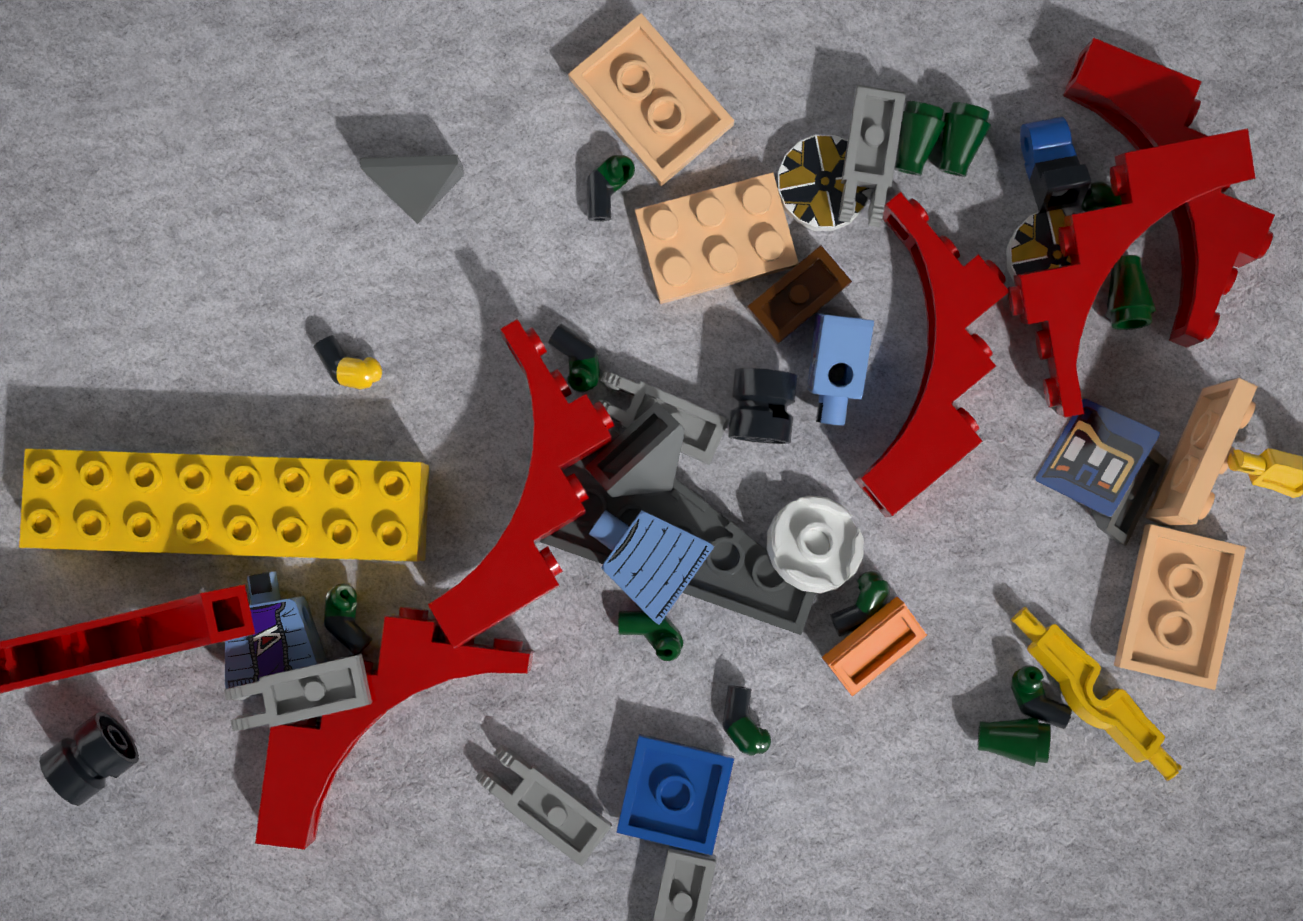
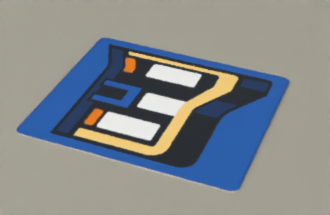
[1035,399,1160,517]

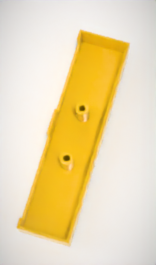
[19,449,429,562]

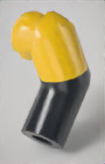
[313,335,382,390]

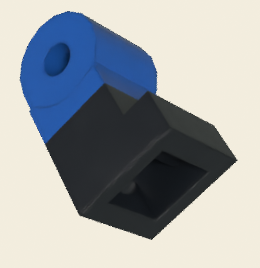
[1020,117,1092,213]

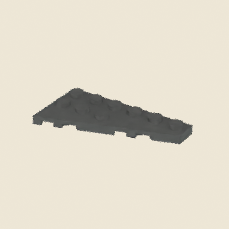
[539,428,816,635]

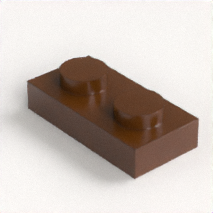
[746,245,852,345]

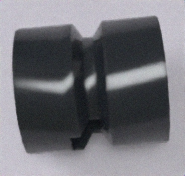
[728,368,797,444]
[39,712,139,806]

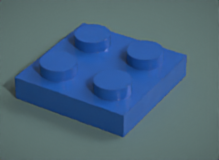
[616,734,735,855]

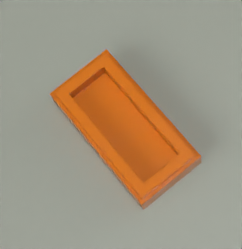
[821,596,927,697]

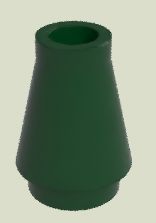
[894,101,946,176]
[938,102,991,177]
[1106,255,1156,330]
[977,717,1051,767]

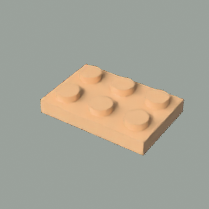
[568,13,734,186]
[635,172,799,304]
[1145,378,1258,526]
[1114,524,1246,690]

